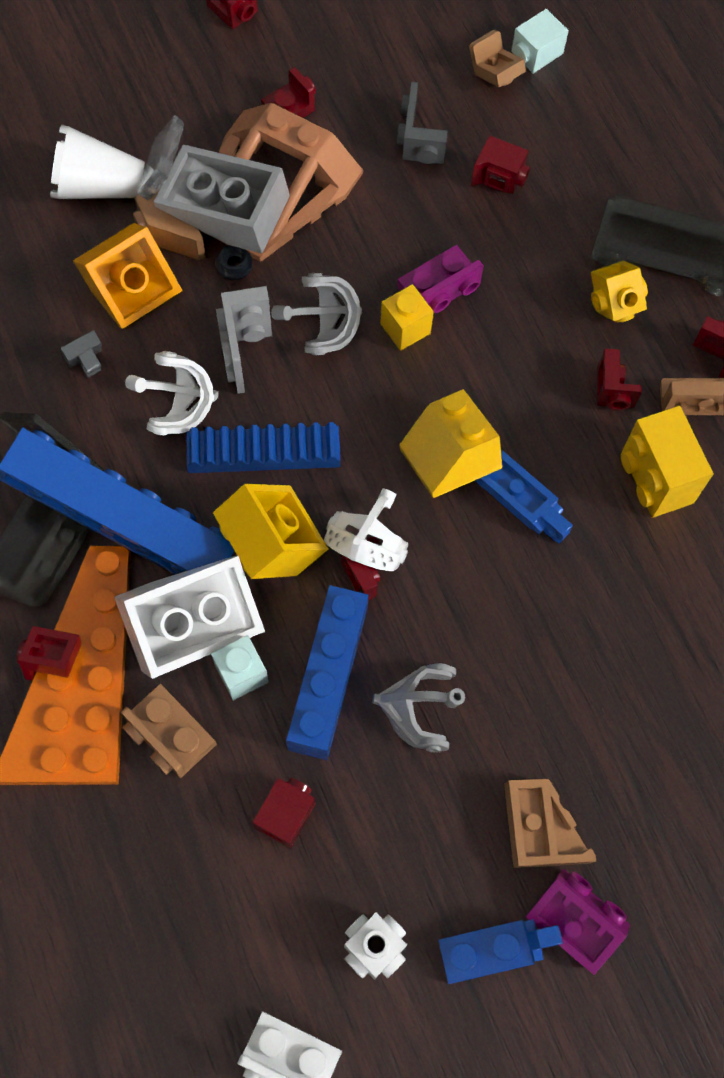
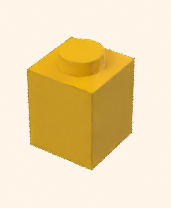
[380,284,434,351]

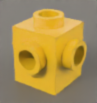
[591,260,648,322]

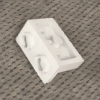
[237,1011,342,1078]

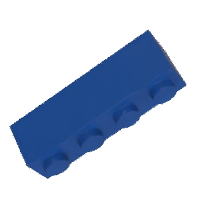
[286,585,369,761]

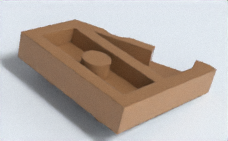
[504,779,596,868]

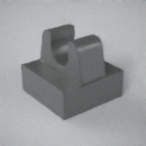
[61,330,102,378]

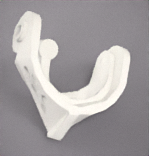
[125,351,219,435]
[324,488,408,571]

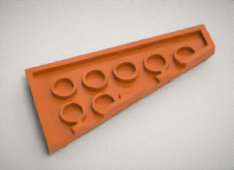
[0,546,131,785]

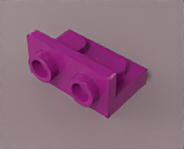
[397,245,484,313]
[526,869,630,975]

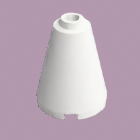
[50,125,151,199]

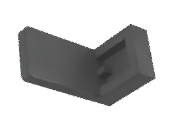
[397,82,448,164]

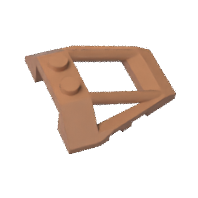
[200,103,363,262]

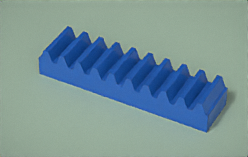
[187,422,340,473]

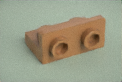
[660,378,724,415]
[121,684,217,779]

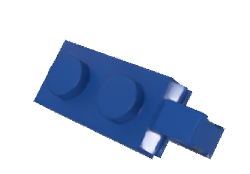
[475,450,573,544]
[438,920,563,984]

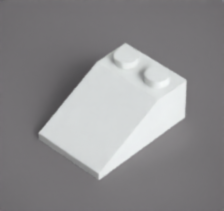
[114,556,265,679]

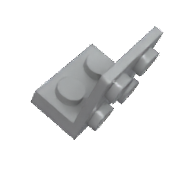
[216,286,272,394]

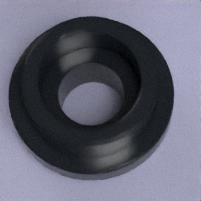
[216,245,253,280]

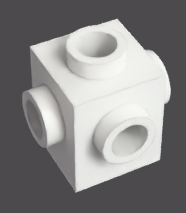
[344,913,407,980]

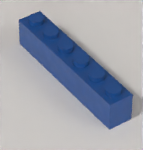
[0,428,234,575]

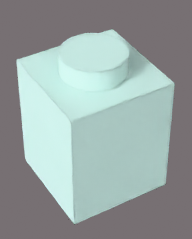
[511,9,569,73]
[211,635,269,701]

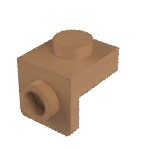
[469,30,526,87]

